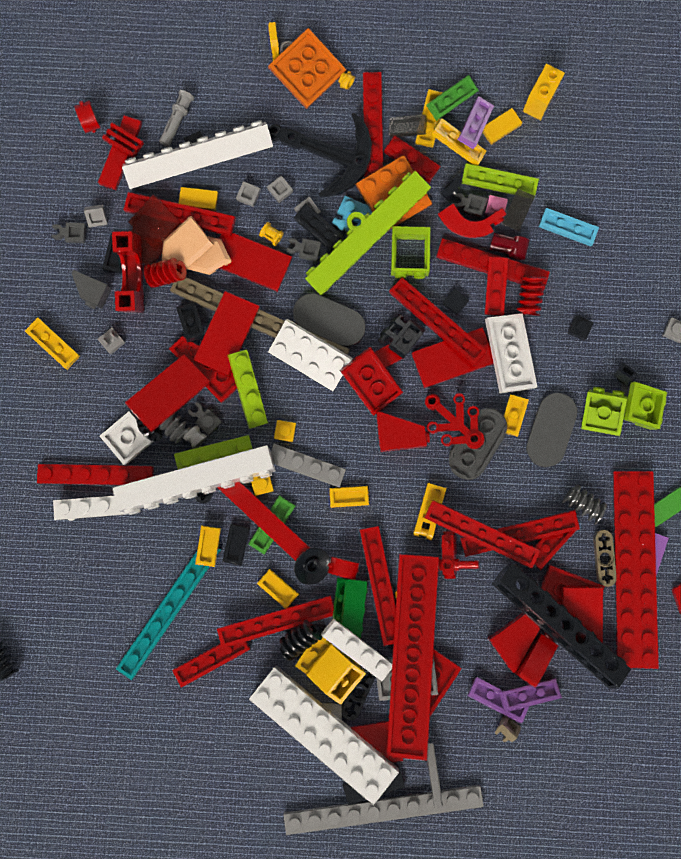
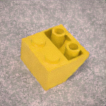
[306,643,366,705]

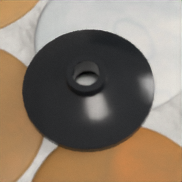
[294,548,330,585]

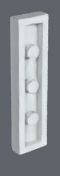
[53,496,126,520]
[321,618,393,681]

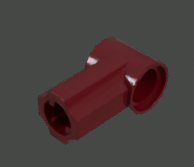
[490,233,530,260]

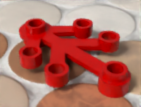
[425,393,485,449]

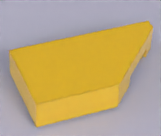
[268,22,280,61]

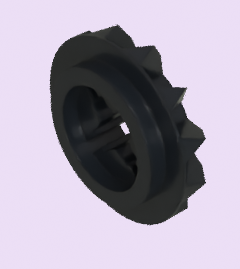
[136,418,163,442]

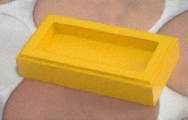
[482,108,522,145]
[178,187,219,211]
[329,486,369,508]
[195,525,221,567]
[257,569,299,608]

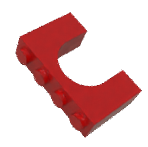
[112,231,144,313]

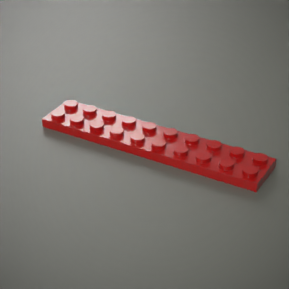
[613,471,659,669]
[387,554,439,761]

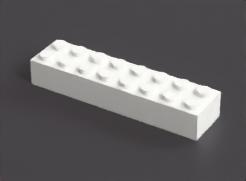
[113,445,276,515]
[249,665,399,805]

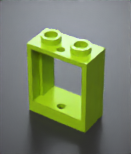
[391,226,430,279]

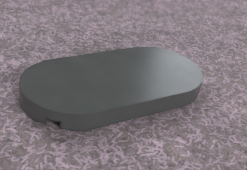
[293,294,365,347]
[526,393,577,467]
[449,408,507,480]

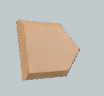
[162,216,214,270]
[188,236,232,275]

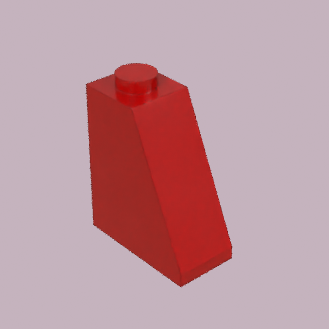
[376,412,430,452]
[488,613,540,673]
[514,632,558,688]

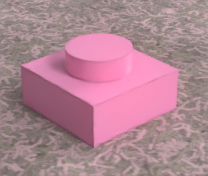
[485,195,508,217]

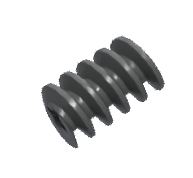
[159,411,192,444]
[562,485,607,525]

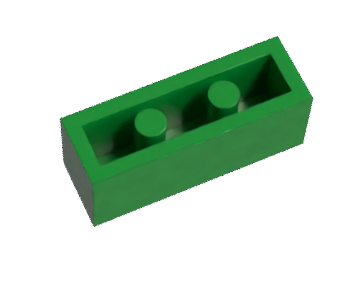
[332,578,367,639]

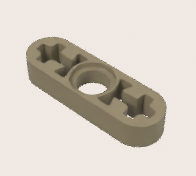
[593,530,616,587]

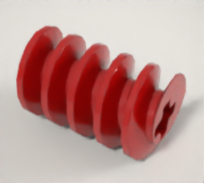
[143,258,187,288]
[517,275,547,316]

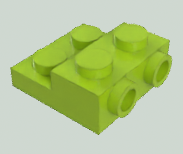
[623,382,667,430]
[581,387,628,436]

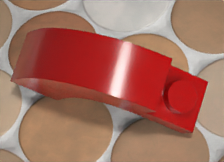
[438,203,506,238]

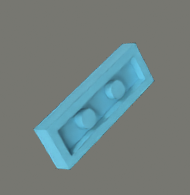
[539,208,599,246]

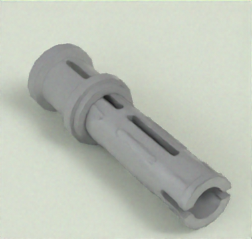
[159,90,195,147]

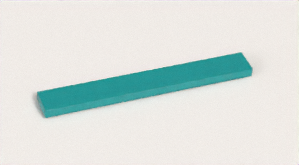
[116,547,222,680]

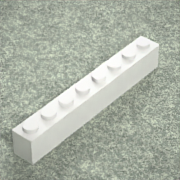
[122,120,273,189]

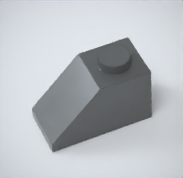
[72,270,112,309]

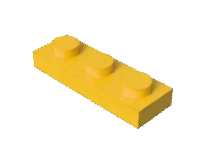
[415,89,443,148]
[431,118,486,166]
[25,318,80,370]

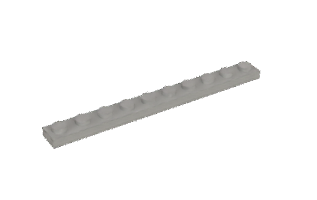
[284,785,484,835]

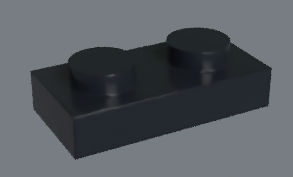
[176,302,205,343]

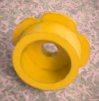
[339,71,355,90]

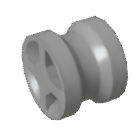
[183,425,207,449]

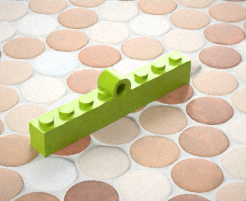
[305,171,431,296]

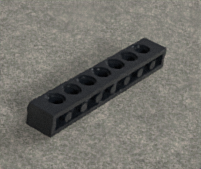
[492,563,631,689]

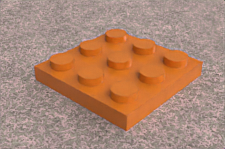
[268,28,346,109]
[356,155,432,230]

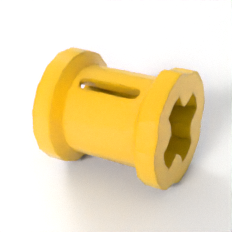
[259,222,284,246]

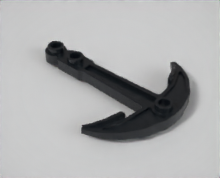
[268,113,372,197]

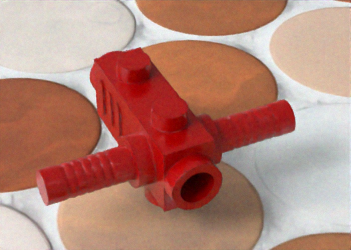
[439,531,479,579]

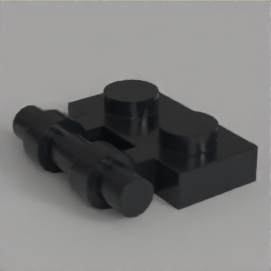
[378,314,425,359]

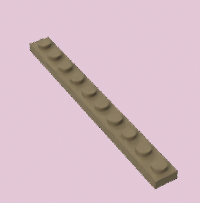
[170,277,350,355]

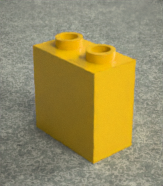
[523,63,565,121]

